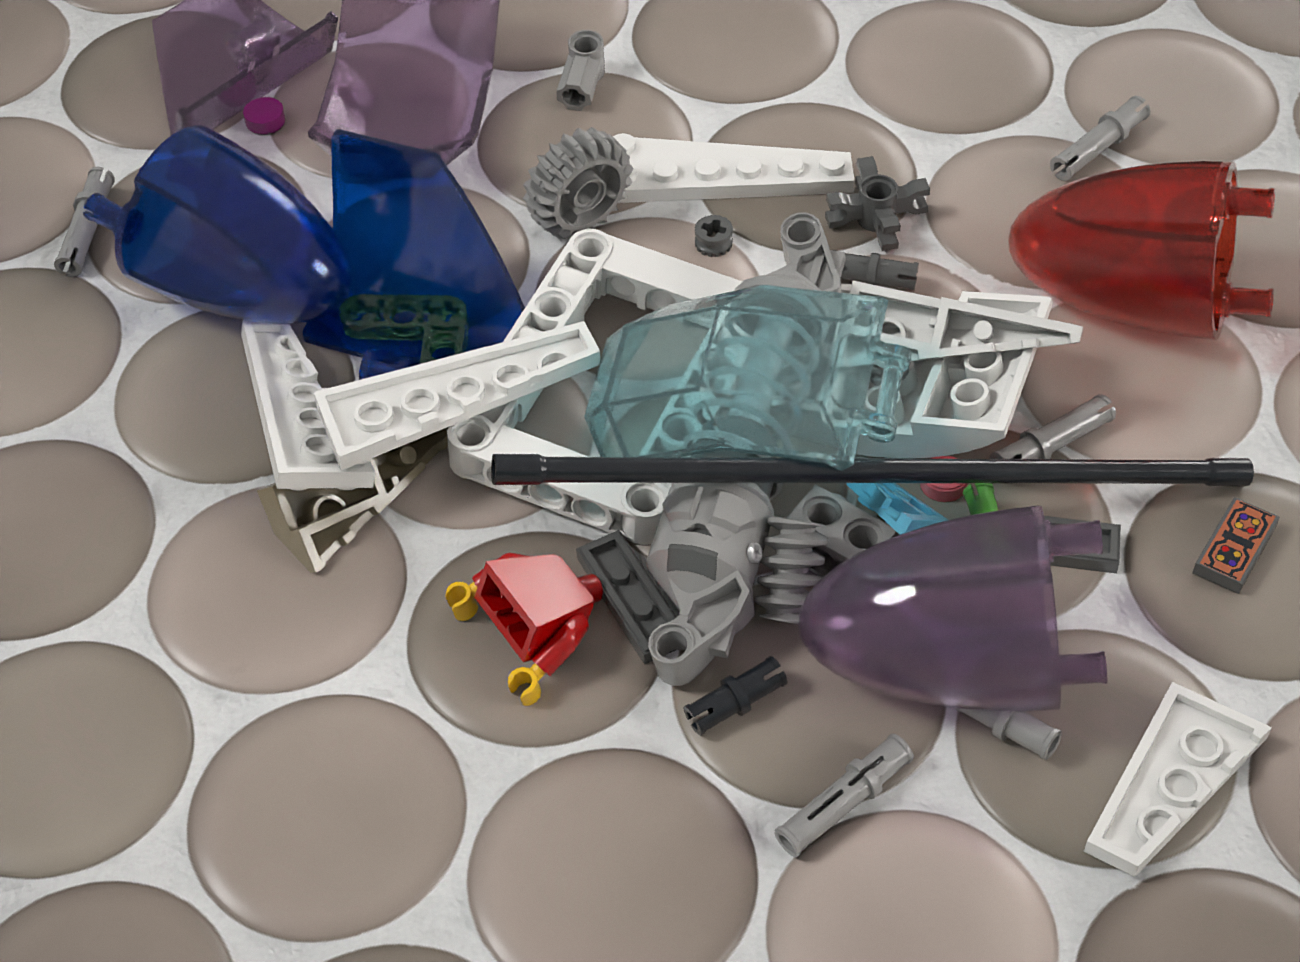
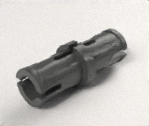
[833,250,919,290]

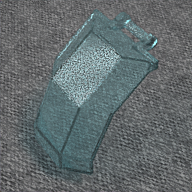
[584,285,912,471]

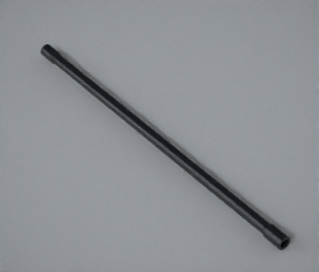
[491,454,1254,486]

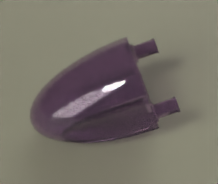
[798,505,1108,712]

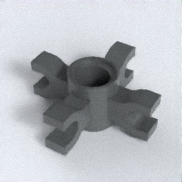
[825,156,930,251]

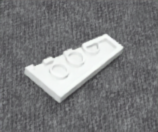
[1084,682,1272,877]

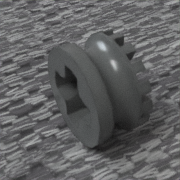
[695,215,733,257]

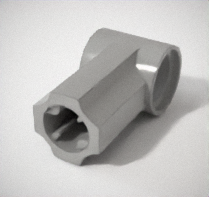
[556,30,605,111]

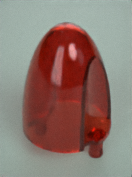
[1008,161,1275,340]

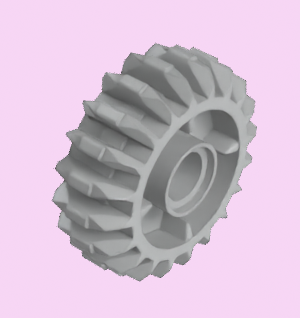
[523,127,634,239]

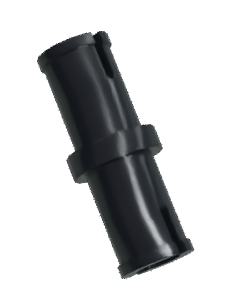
[683,656,788,736]

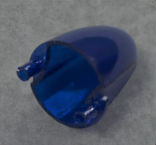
[83,125,352,324]

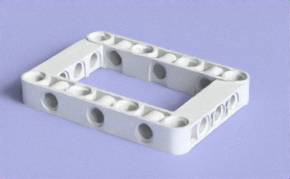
[447,229,750,545]

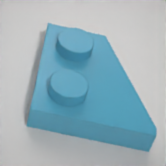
[846,483,950,540]

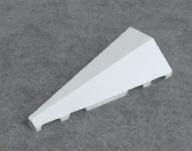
[829,281,1084,369]

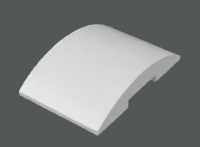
[766,284,1053,458]

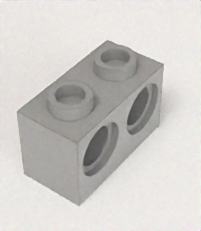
[786,484,897,597]

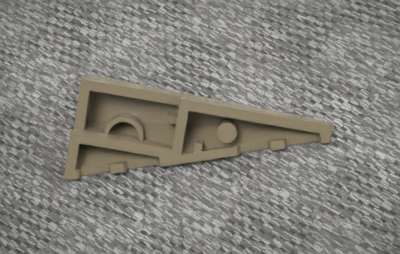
[257,427,448,573]

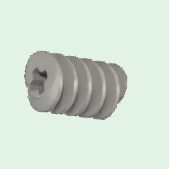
[754,516,828,625]

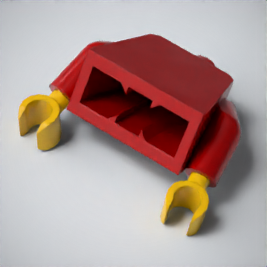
[445,552,603,706]

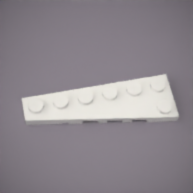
[613,133,855,203]
[241,320,375,491]
[314,321,601,470]

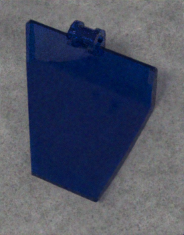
[302,129,525,380]

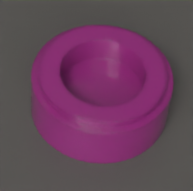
[243,97,285,134]

